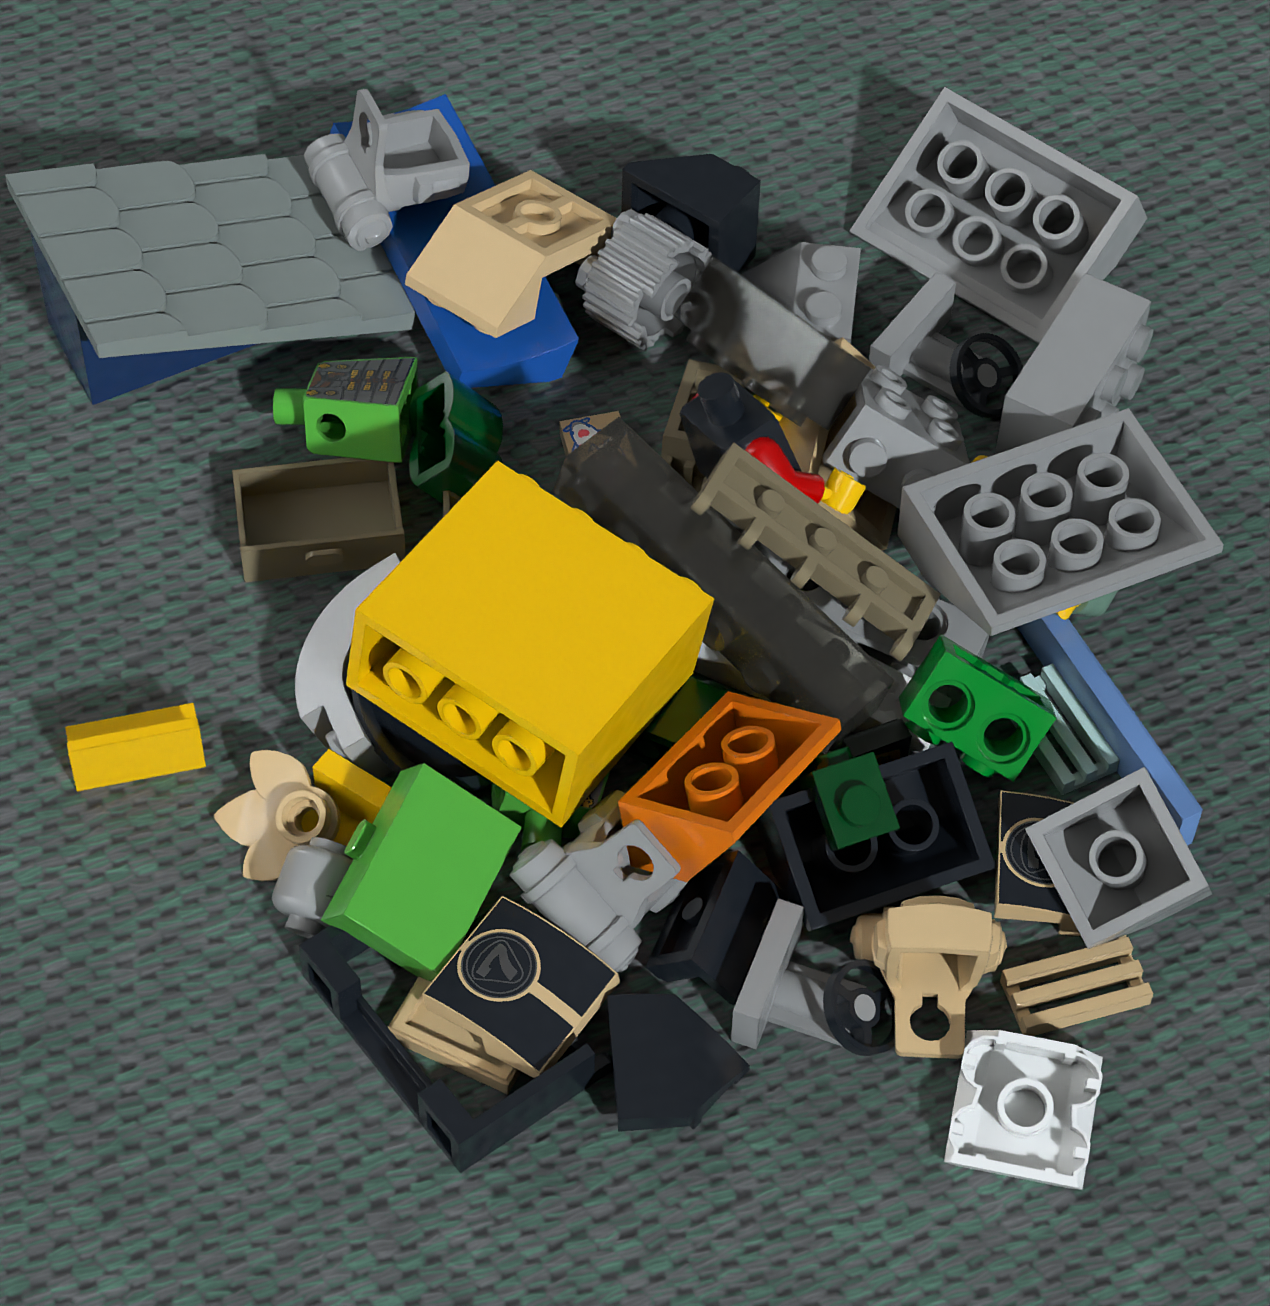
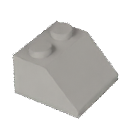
[728,242,861,376]
[1025,767,1212,949]

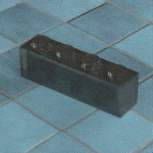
[673,256,871,431]

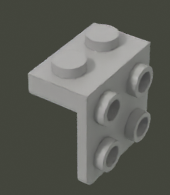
[822,363,969,509]

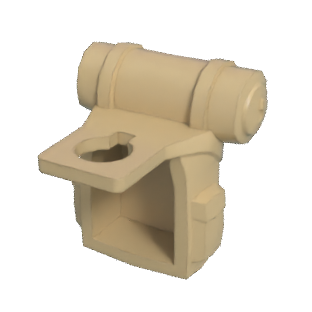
[850,895,1007,1059]

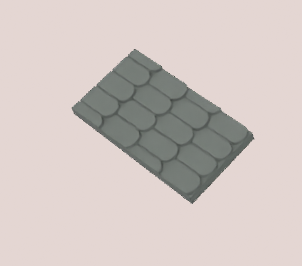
[5,154,424,405]

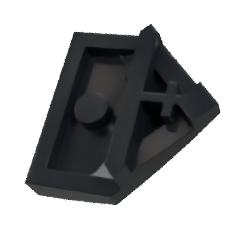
[607,994,750,1132]

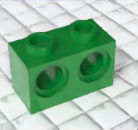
[899,634,1057,782]

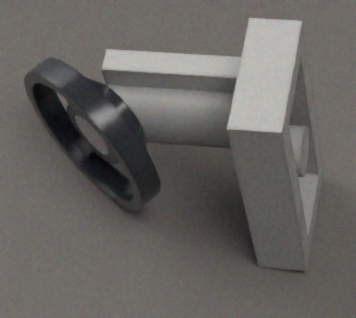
[869,272,1023,418]
[731,899,895,1056]

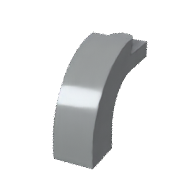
[295,553,401,779]

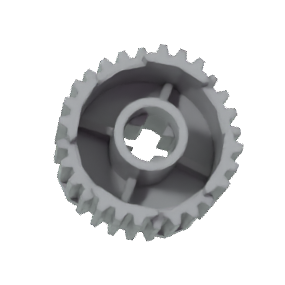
[575,209,714,351]

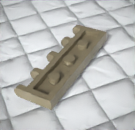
[690,443,941,662]

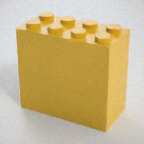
[346,460,714,827]

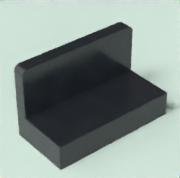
[645,850,788,1005]

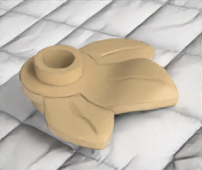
[214,750,341,881]

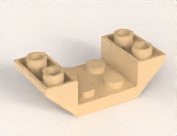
[405,170,617,338]

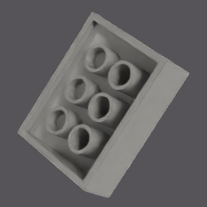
[849,87,1147,344]
[897,408,1224,636]

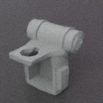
[304,88,470,251]
[509,790,688,973]

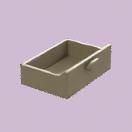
[232,457,406,582]

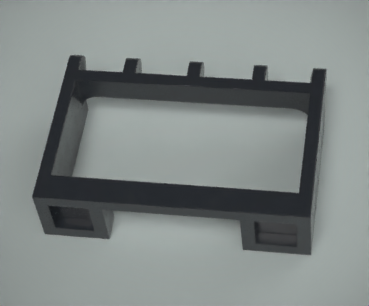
[299,913,613,1173]

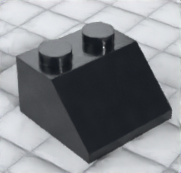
[621,154,761,299]

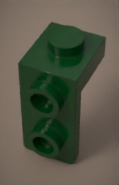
[784,747,900,851]

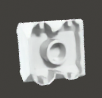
[944,1030,1103,1190]

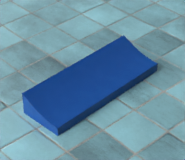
[330,94,579,388]

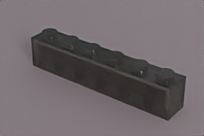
[553,417,895,754]

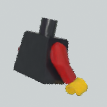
[679,372,866,514]

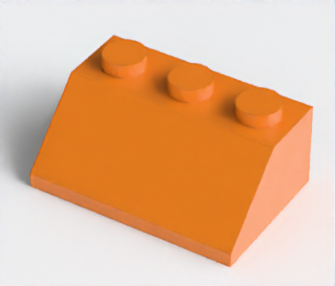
[618,691,841,882]

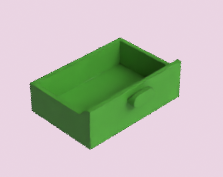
[321,763,522,981]

